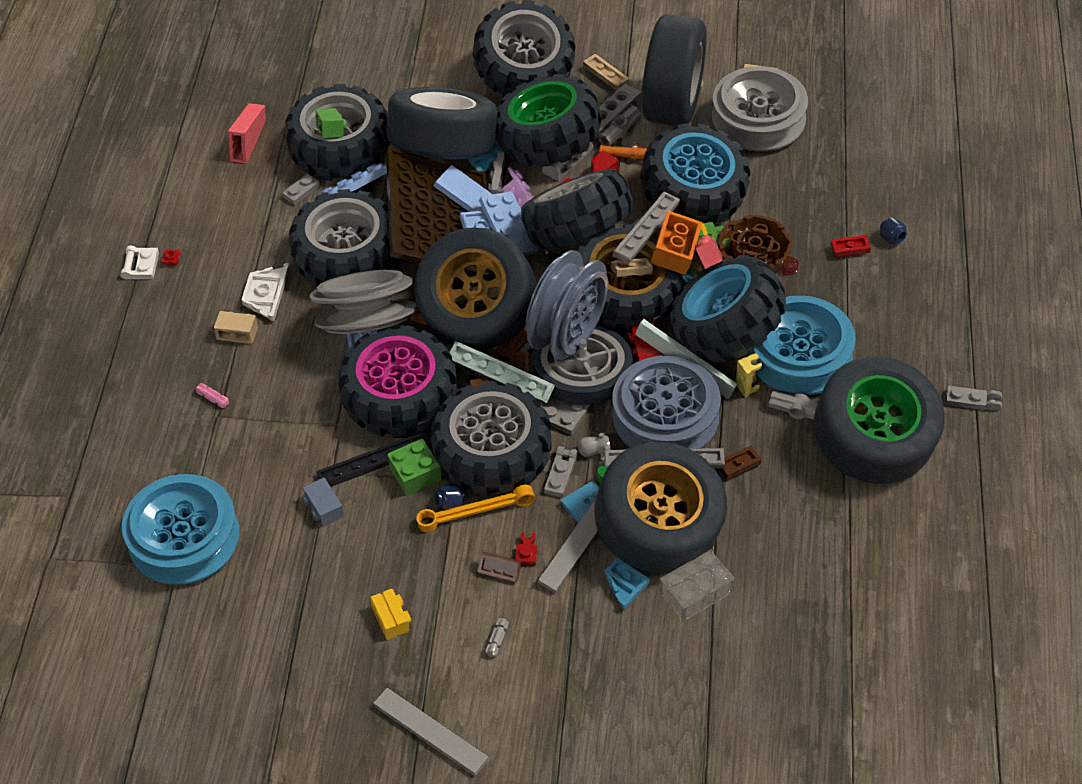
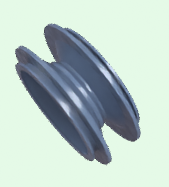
[526,250,608,360]
[613,356,721,449]

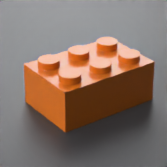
[650,210,702,275]

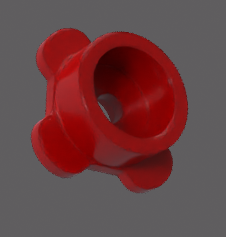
[161,249,181,266]

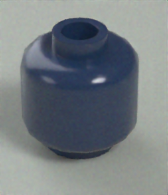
[880,217,907,244]
[434,484,465,511]

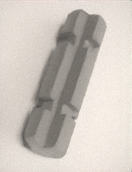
[485,618,509,657]

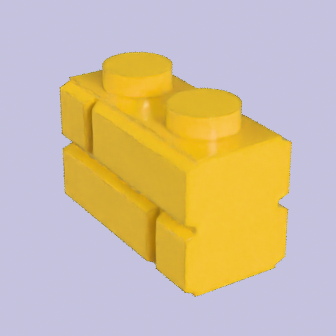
[370,589,411,640]

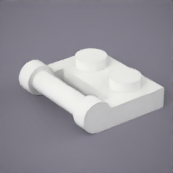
[120,245,159,279]

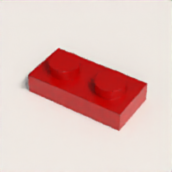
[830,235,871,257]

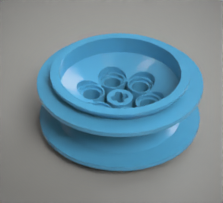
[748,296,856,395]
[122,474,239,585]

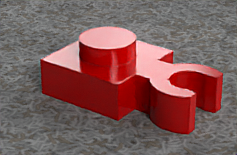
[515,532,538,566]

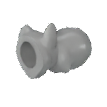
[578,433,611,461]

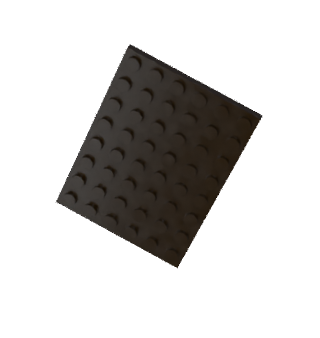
[386,147,495,281]

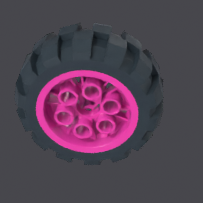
[338,325,457,439]

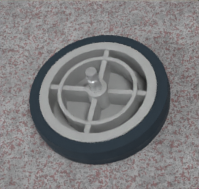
[532,325,633,405]

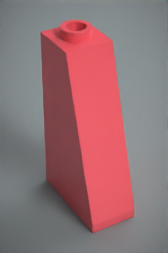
[228,103,266,164]

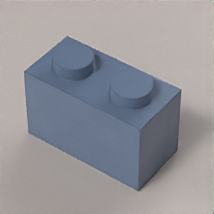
[302,478,344,527]

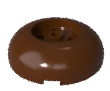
[719,215,792,272]

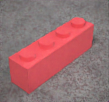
[696,234,722,269]

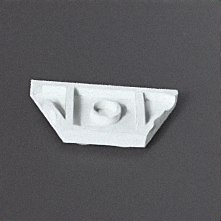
[241,263,290,321]

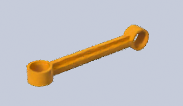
[416,485,535,533]

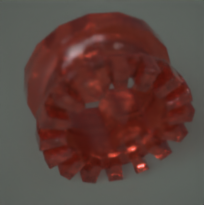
[782,257,799,275]

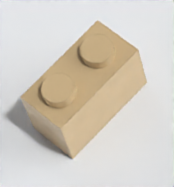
[214,311,258,344]

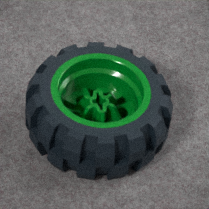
[496,74,602,167]

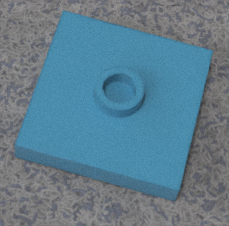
[561,481,599,523]

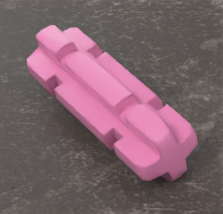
[196,383,229,408]

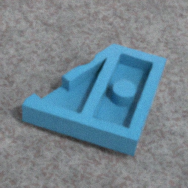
[604,557,650,610]

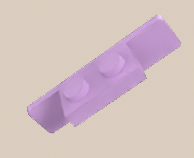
[500,167,534,207]

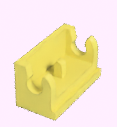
[736,353,762,398]

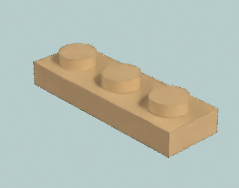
[583,54,629,90]

